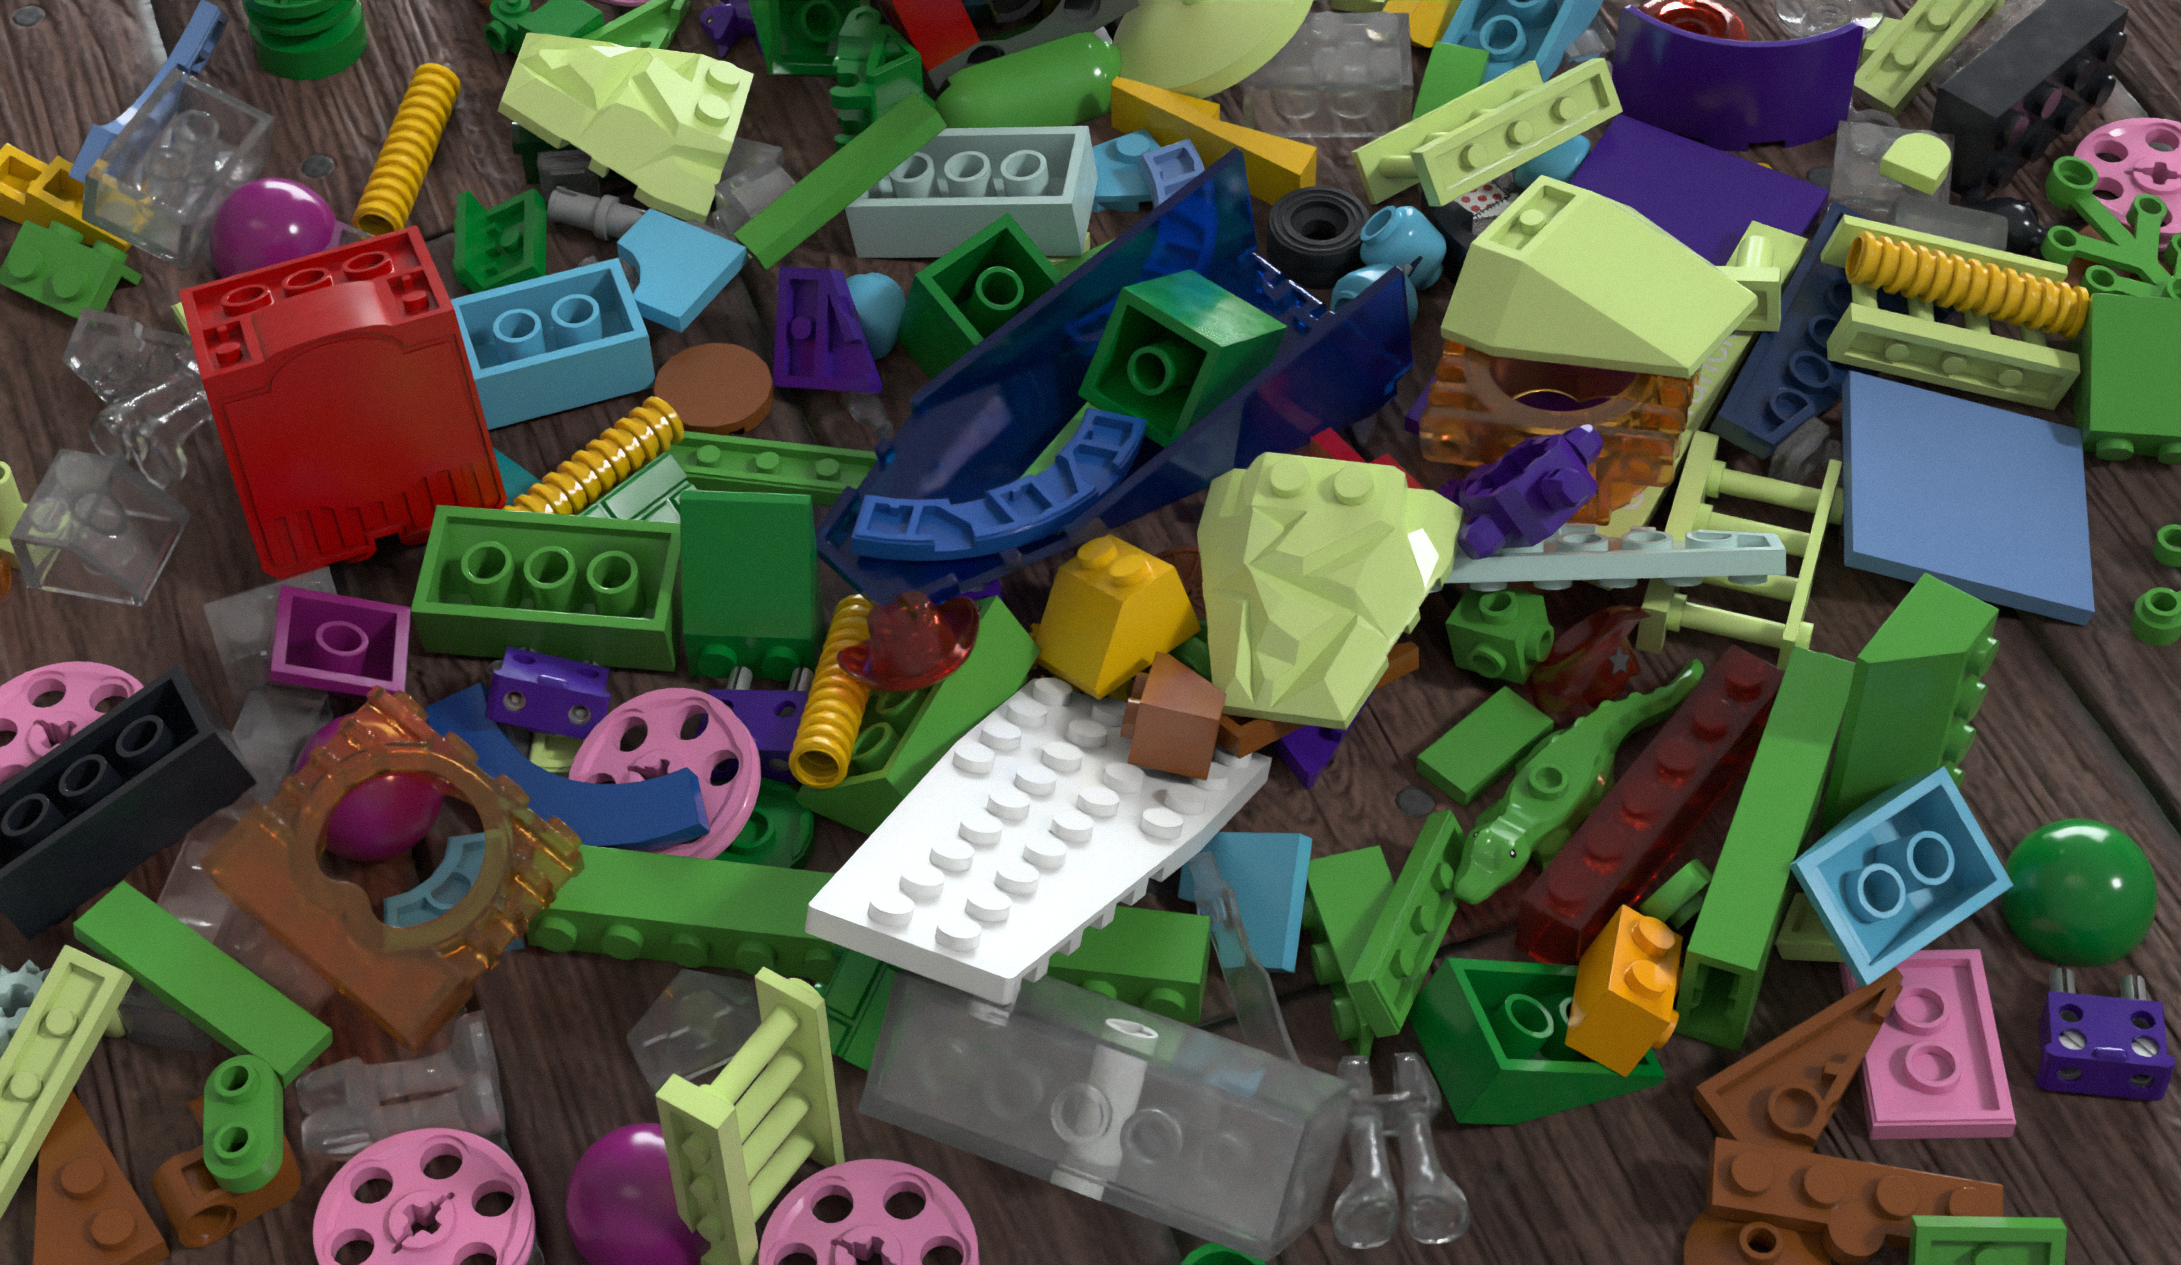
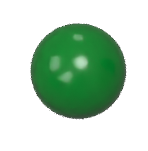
[1999,818,2158,967]

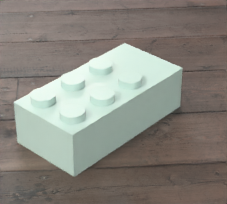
[845,126,1098,258]

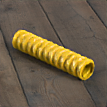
[352,63,461,239]
[1845,231,2090,340]
[500,396,685,515]
[788,594,889,789]

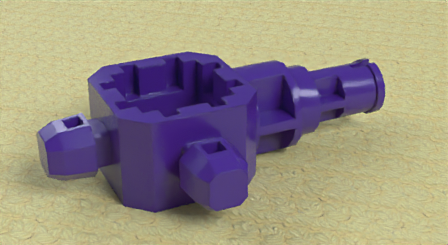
[1438,424,1603,560]

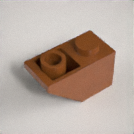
[1120,651,1226,781]

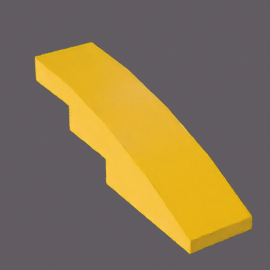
[0,143,157,253]

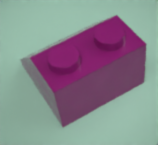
[263,585,411,707]

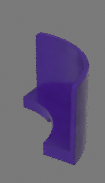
[1612,5,1864,152]

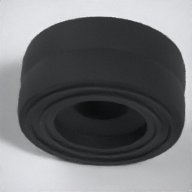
[1266,186,1370,289]

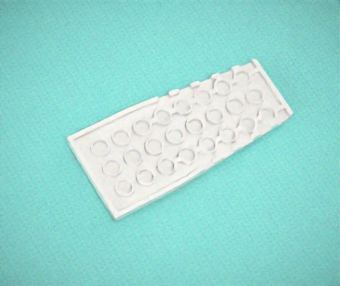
[804,677,1272,1005]

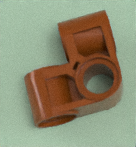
[151,1084,302,1248]

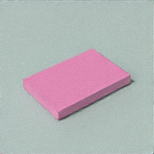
[1839,949,2016,1140]

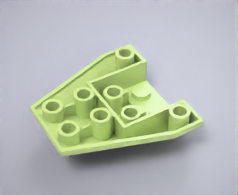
[1441,175,1758,378]

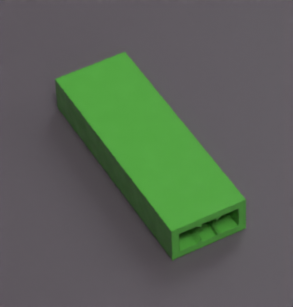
[1673,646,1856,1052]

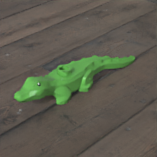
[1453,659,1704,905]

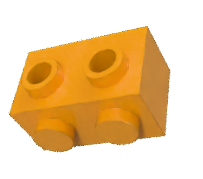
[1565,904,1683,1077]

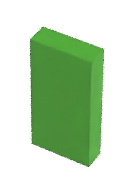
[1416,686,1554,807]

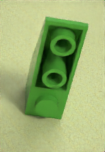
[1300,845,1395,1065]

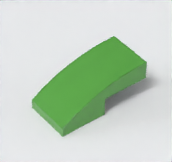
[1412,41,1490,121]

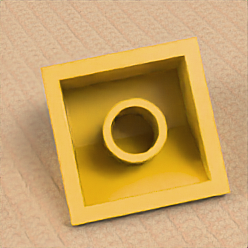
[1035,534,1202,700]

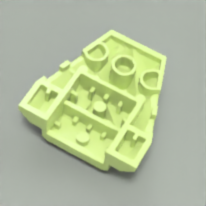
[498,33,754,227]
[1197,452,1465,730]

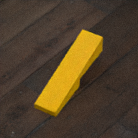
[1111,76,1317,206]

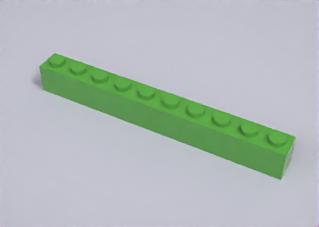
[520,840,1211,1023]

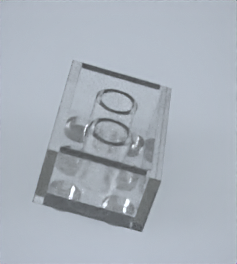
[1242,11,1413,137]
[82,67,275,270]

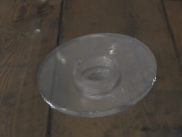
[1774,0,1886,39]

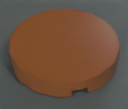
[653,343,774,436]

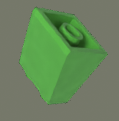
[2068,293,2181,465]

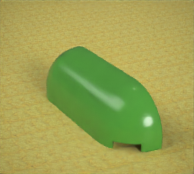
[935,32,1121,128]

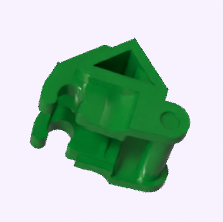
[830,6,936,152]

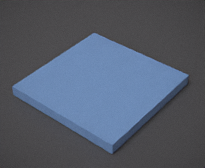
[1842,370,2095,626]

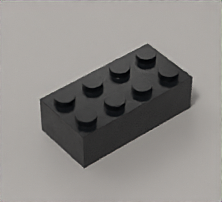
[1929,0,2129,197]
[0,663,257,941]

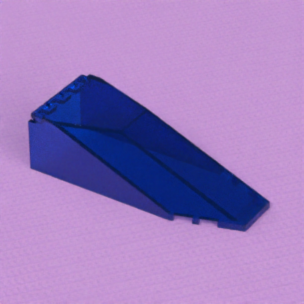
[815,147,1414,618]

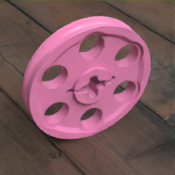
[2074,118,2181,252]
[0,661,144,785]
[568,688,761,860]
[313,1128,536,1265]
[758,1159,980,1265]

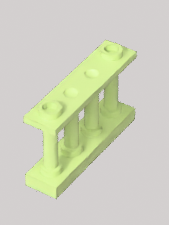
[1351,58,1623,207]
[1820,214,2081,410]
[1635,430,1844,682]
[655,967,845,1265]

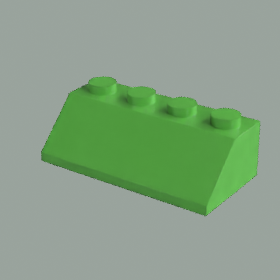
[411,505,683,672]
[1819,573,2000,833]
[794,595,1041,836]

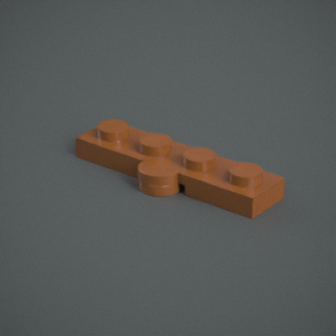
[1705,1137,2003,1265]

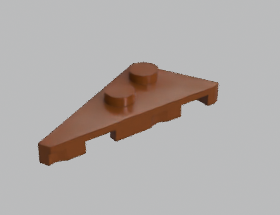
[1693,967,1904,1153]
[33,1089,171,1265]

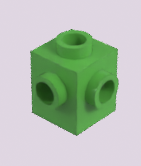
[1445,587,1554,685]

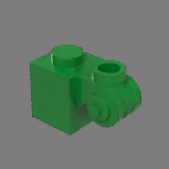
[482,0,605,55]

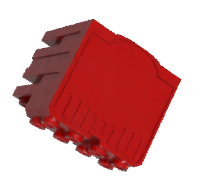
[179,225,507,581]

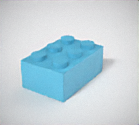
[451,258,655,430]

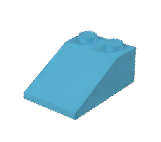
[1440,0,1603,85]
[1789,766,2014,987]

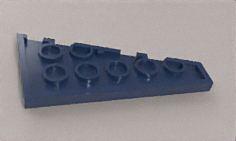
[1709,200,1961,460]

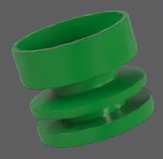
[242,0,367,81]

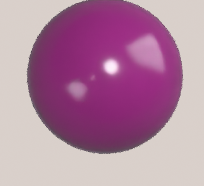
[209,177,341,279]
[291,712,445,862]
[565,1123,711,1265]

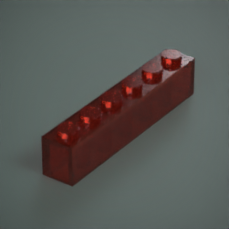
[1515,644,1785,966]

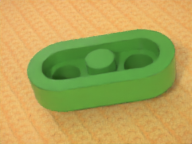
[1639,858,1713,930]
[203,1055,283,1193]

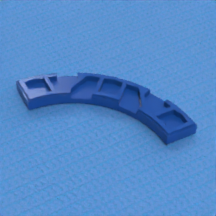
[850,408,1147,561]
[425,682,710,852]

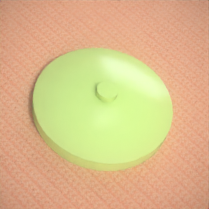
[1113,0,1313,99]

